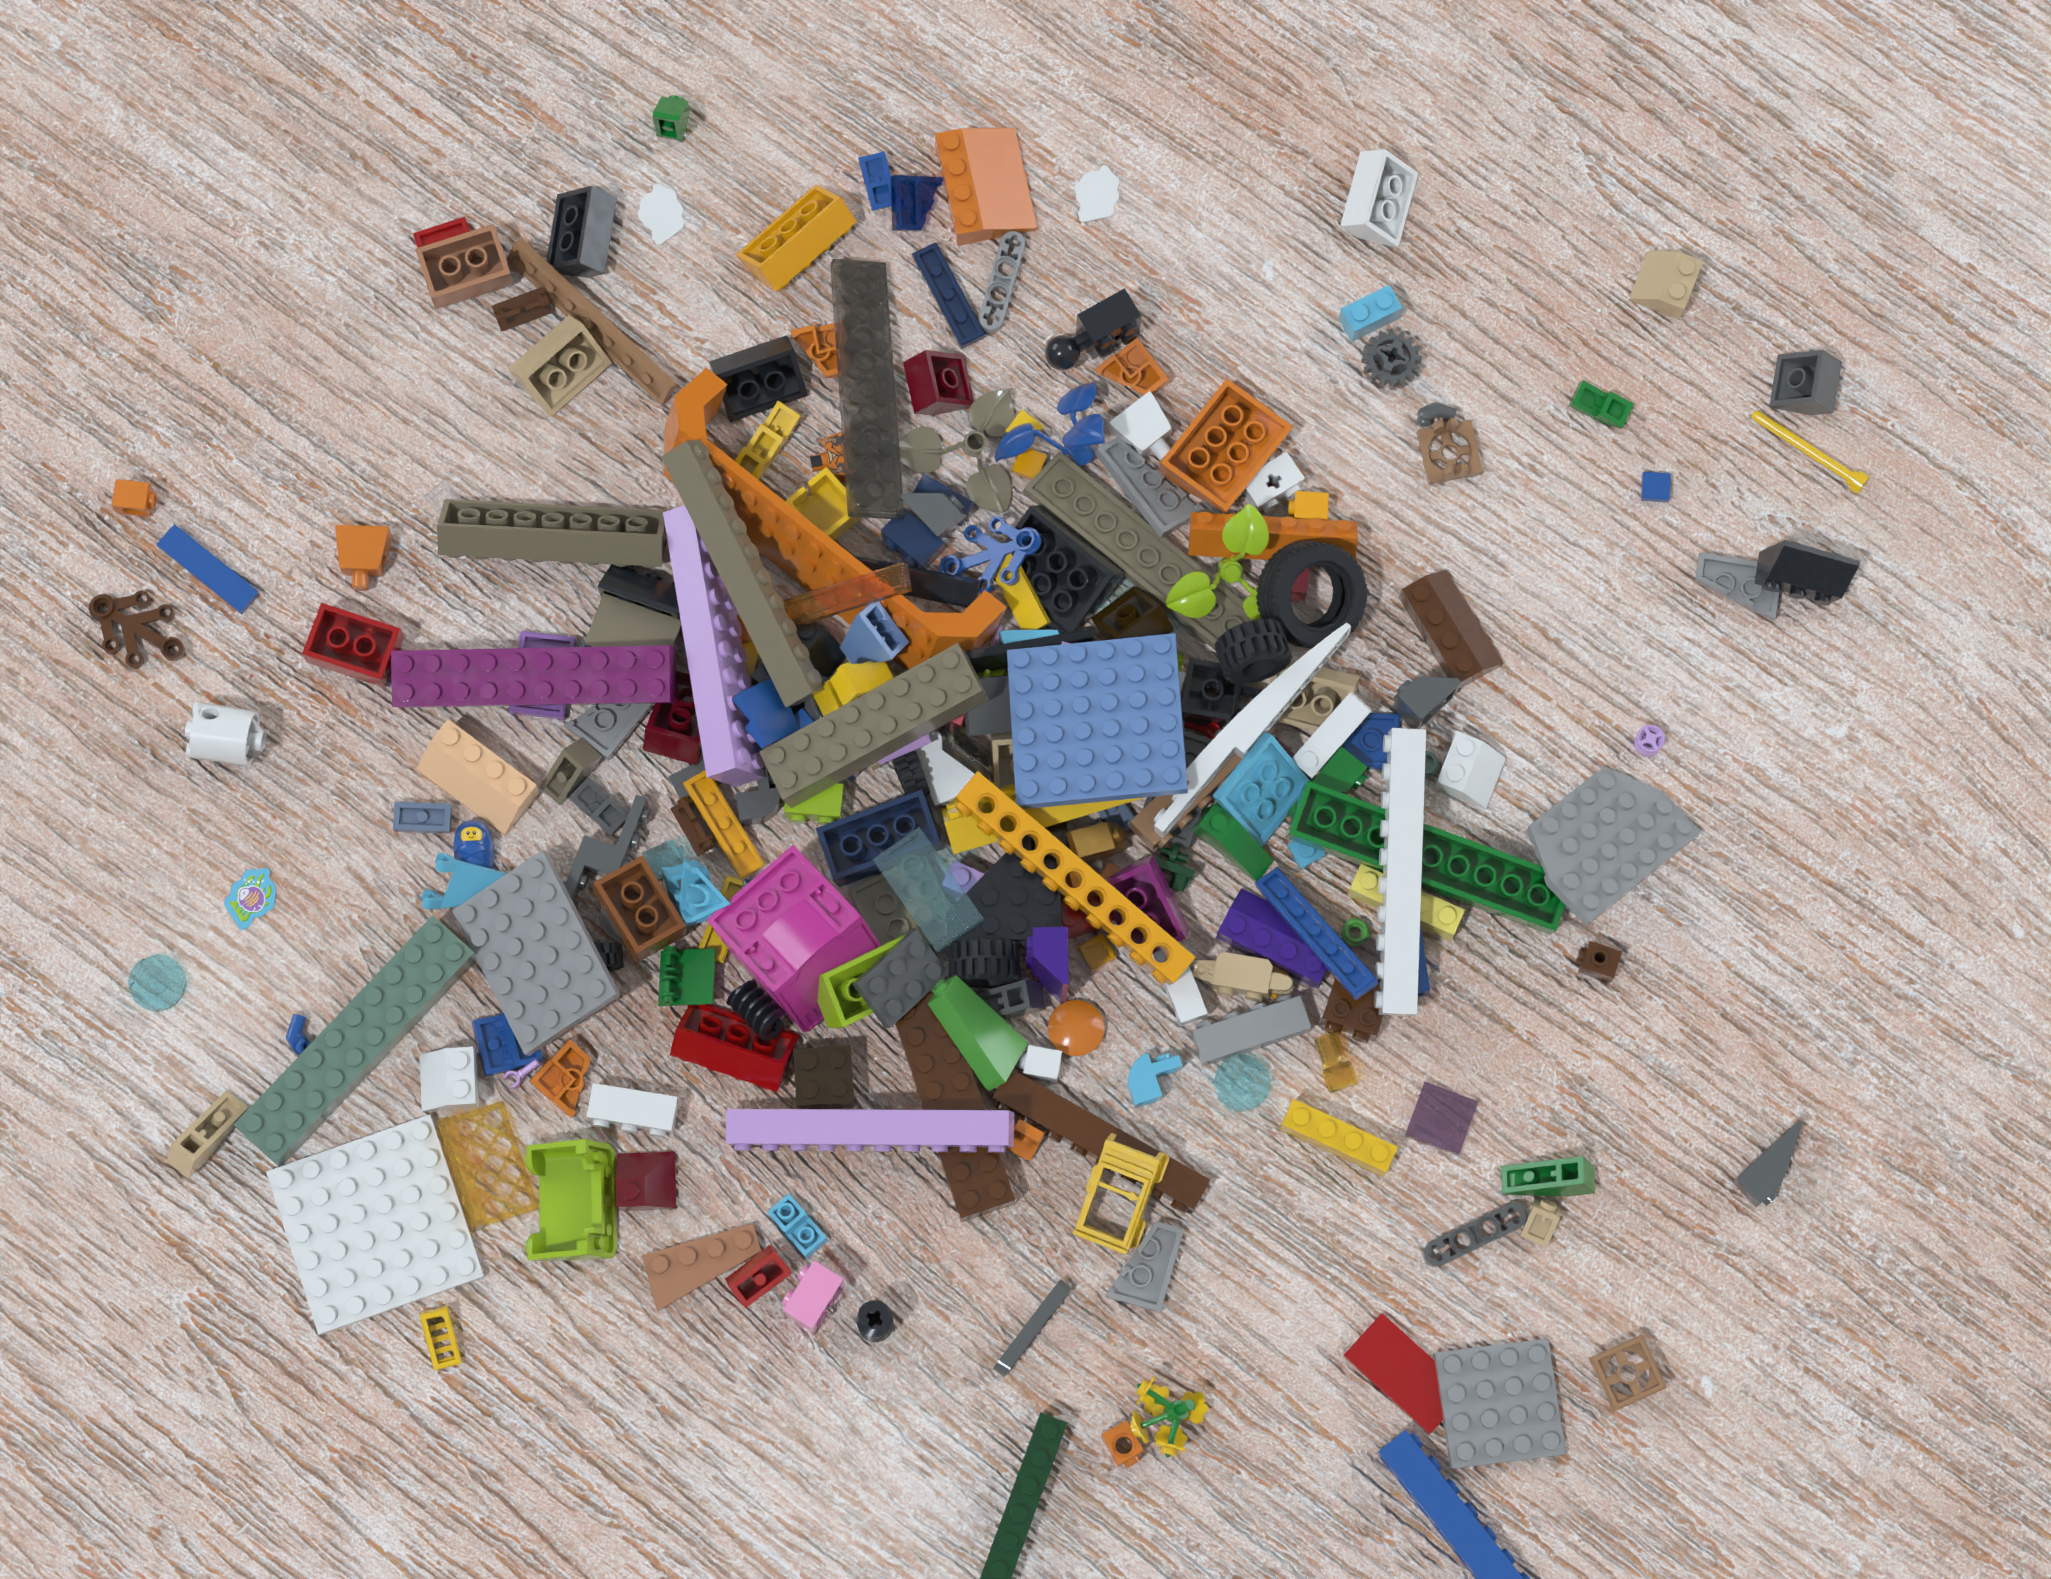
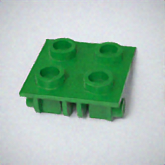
[658,946,716,1006]

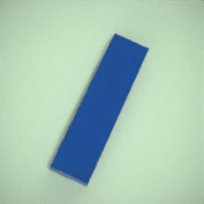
[156,524,260,615]

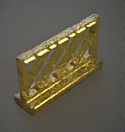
[436,1101,539,1233]

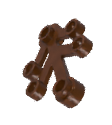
[89,590,185,669]

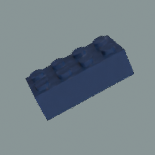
[816,789,945,887]

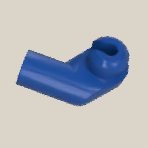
[286,1014,311,1055]

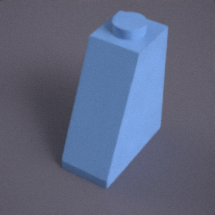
[840,598,909,664]

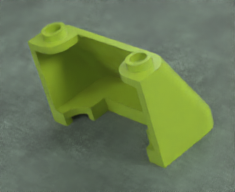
[525,1139,617,1261]

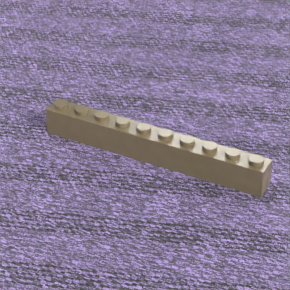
[661,439,825,707]

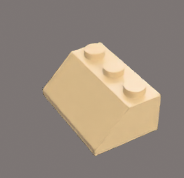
[508,315,612,417]
[1269,660,1360,731]

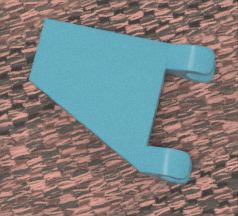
[421,853,507,909]

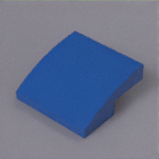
[732,678,798,749]
[471,1012,543,1077]

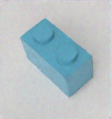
[1339,285,1402,342]

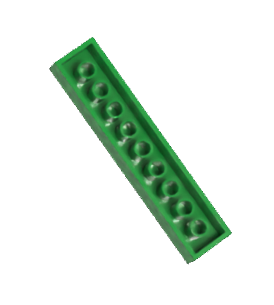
[1285,781,1565,935]

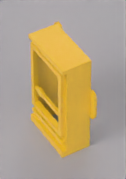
[1073,1133,1169,1255]

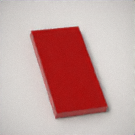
[1343,1313,1443,1435]

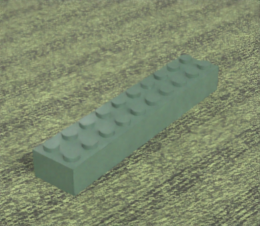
[234,915,477,1167]

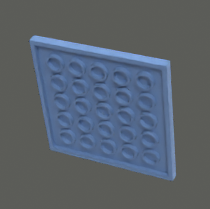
[1007,633,1188,809]

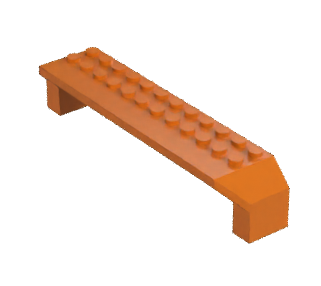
[663,368,1007,670]

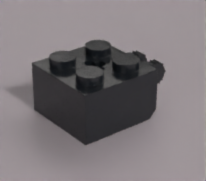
[1181,658,1262,727]

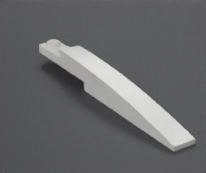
[1153,623,1351,838]

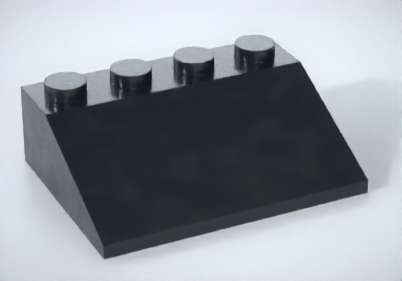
[993,505,1125,634]

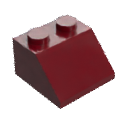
[903,350,974,416]

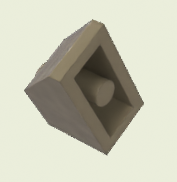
[540,738,602,805]

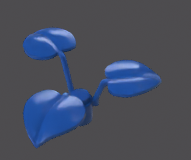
[995,382,1105,466]

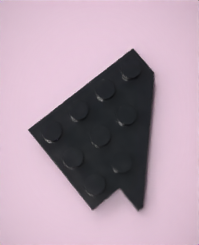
[947,836,1061,943]

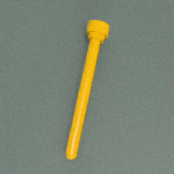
[1751,411,1870,495]

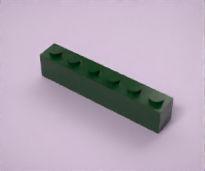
[980,1412,1068,1579]

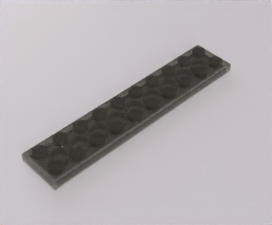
[830,259,905,519]

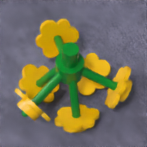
[1130,1376,1209,1458]

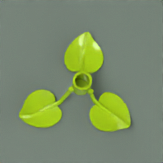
[1165,503,1269,620]

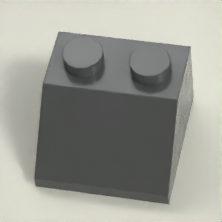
[1769,350,1842,415]
[1392,677,1461,729]

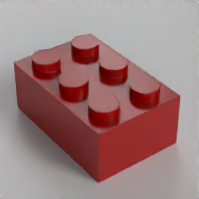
[302,603,405,688]

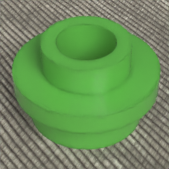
[1341,918,1370,947]

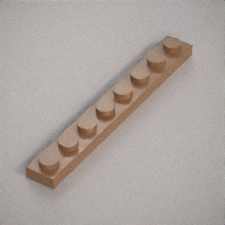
[507,238,677,406]

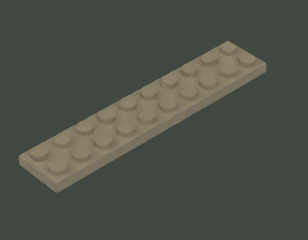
[1023,451,1251,651]

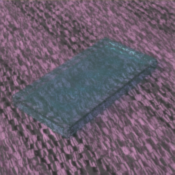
[873,827,984,953]

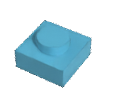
[1286,841,1325,871]

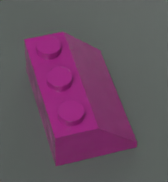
[1106,855,1190,953]

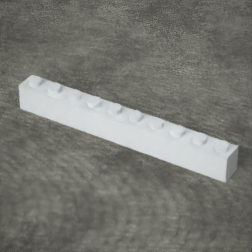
[1374,728,1426,1017]

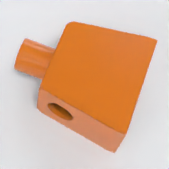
[335,525,392,591]

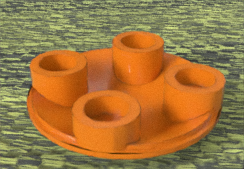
[1048,1000,1105,1056]

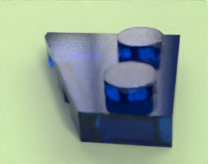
[891,175,943,232]

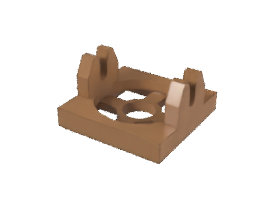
[1416,418,1483,485]
[1588,1335,1667,1412]

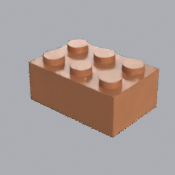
[415,224,514,309]

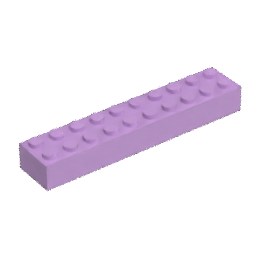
[663,505,765,787]

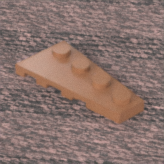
[642,1224,761,1312]

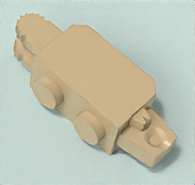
[1193,952,1294,1002]

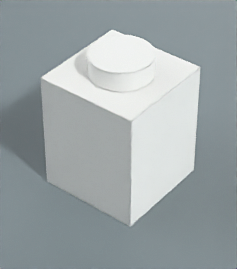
[1018,1045,1062,1083]

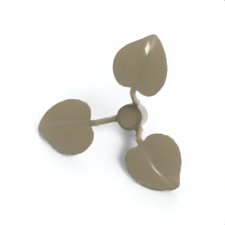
[893,389,1014,513]

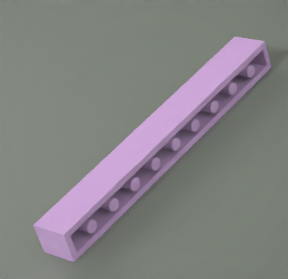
[725,1109,1014,1153]

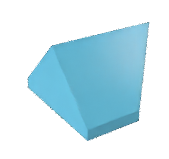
[678,860,730,923]

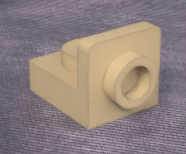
[1520,1198,1561,1248]

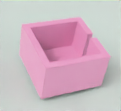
[782,1260,845,1334]

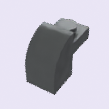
[736,765,782,826]

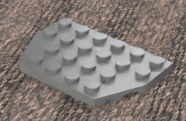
[1526,766,1701,927]

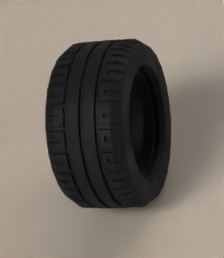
[1256,540,1368,649]

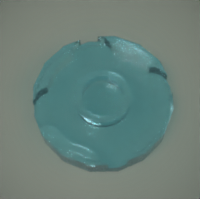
[128,954,187,1012]
[1213,1055,1271,1112]

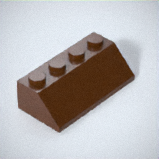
[1399,570,1504,690]

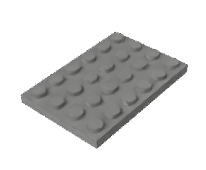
[452,850,621,1056]

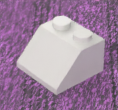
[1433,731,1506,810]
[419,1047,480,1112]

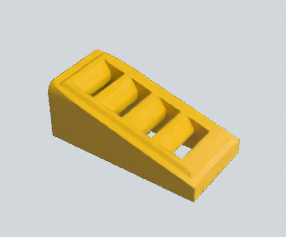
[419,1305,462,1371]

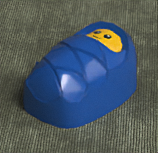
[453,820,495,869]

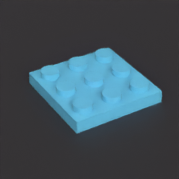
[1213,732,1311,847]

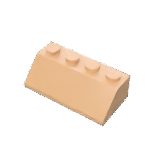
[417,719,540,836]

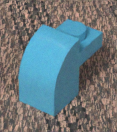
[1128,1053,1182,1109]

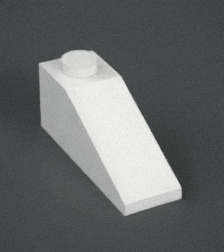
[1292,692,1372,778]

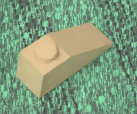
[166,1090,249,1178]

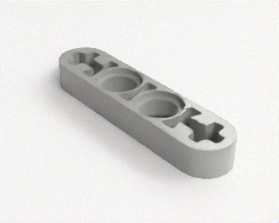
[979,231,1025,334]

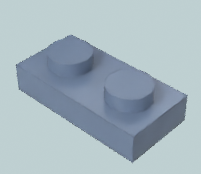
[393,802,452,834]

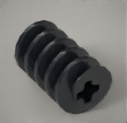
[726,980,785,1041]
[856,1300,894,1342]

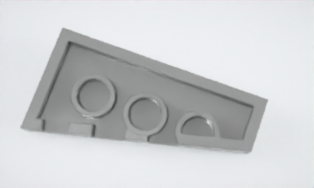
[1095,437,1205,538]

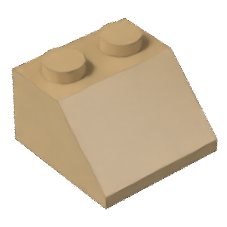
[1628,251,1703,320]

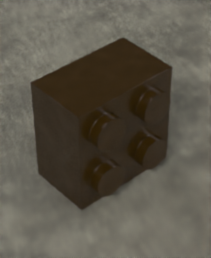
[793,1045,855,1109]

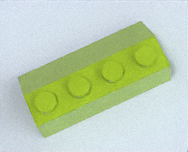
[817,933,907,1028]

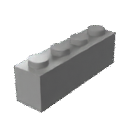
[1191,994,1312,1067]

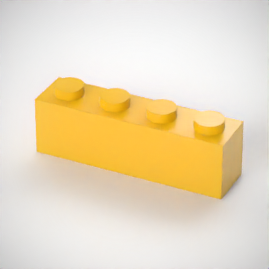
[1279,1099,1398,1177]

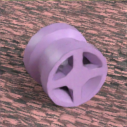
[1634,725,1665,757]

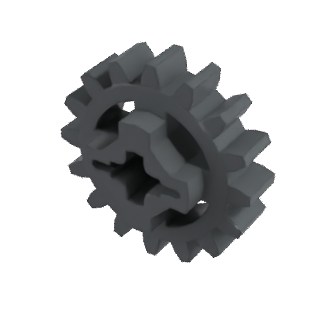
[1361,329,1422,390]

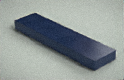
[912,242,986,349]

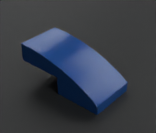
[858,151,898,211]

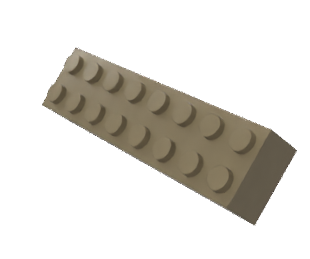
[437,499,667,568]
[759,643,990,808]

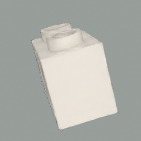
[1242,452,1305,513]

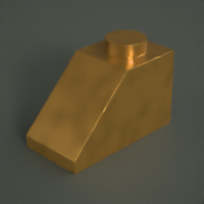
[1065,822,1127,862]

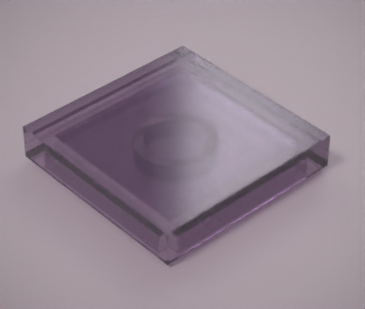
[1404,1081,1478,1156]

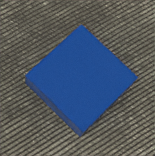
[1641,472,1671,503]

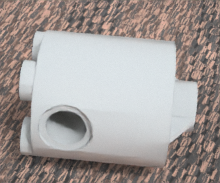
[185,701,266,767]

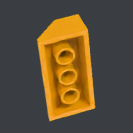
[735,185,857,292]

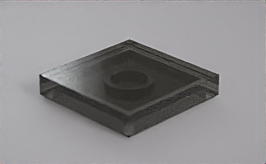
[942,722,992,780]

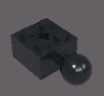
[1045,288,1142,371]

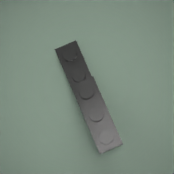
[565,795,651,909]

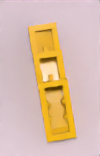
[735,401,803,480]

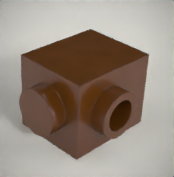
[1575,941,1622,983]

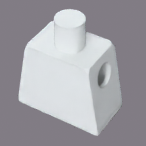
[1108,391,1172,461]

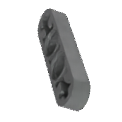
[1423,1203,1527,1268]
[993,1279,1072,1377]

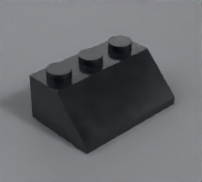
[547,186,617,278]
[709,335,808,422]
[1754,540,1860,606]
[598,564,681,620]
[751,613,847,714]

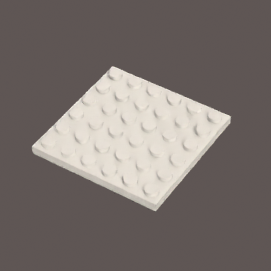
[266,1114,485,1335]

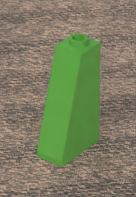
[928,975,1028,1091]

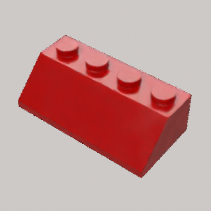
[670,1004,800,1092]

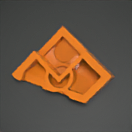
[790,321,856,378]
[1094,338,1172,395]
[528,1039,591,1118]

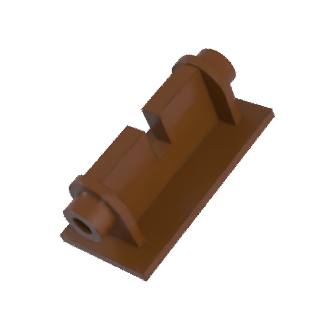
[491,287,552,332]
[670,796,719,857]

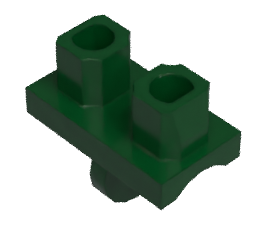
[1146,842,1195,892]

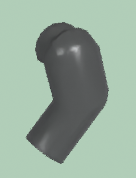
[1417,402,1457,427]

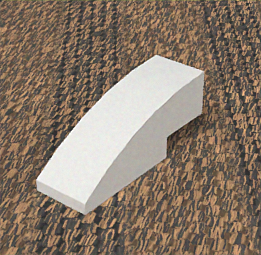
[1152,949,1208,1027]

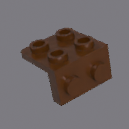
[1320,978,1383,1043]

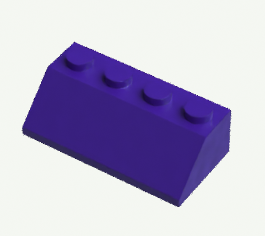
[1216,888,1342,989]
[1026,927,1069,1004]

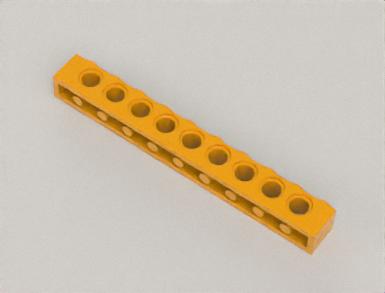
[953,771,1196,985]

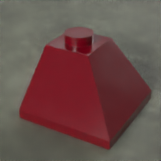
[616,1151,677,1211]

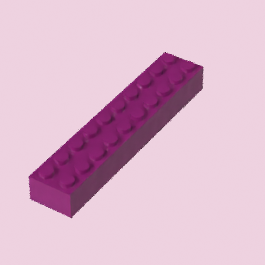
[391,645,676,708]

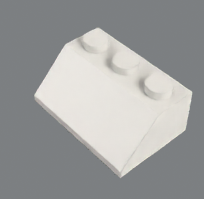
[1340,149,1418,248]

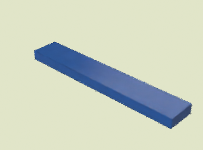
[1255,867,1378,1001]

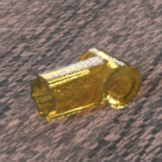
[1314,1032,1358,1093]

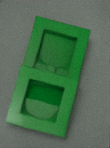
[1568,380,1634,429]

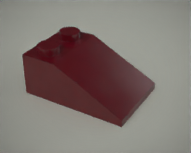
[643,671,702,765]

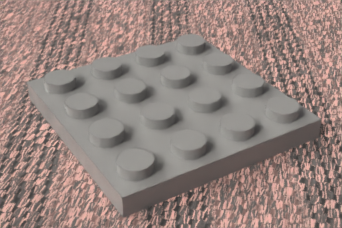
[1433,1339,1566,1470]

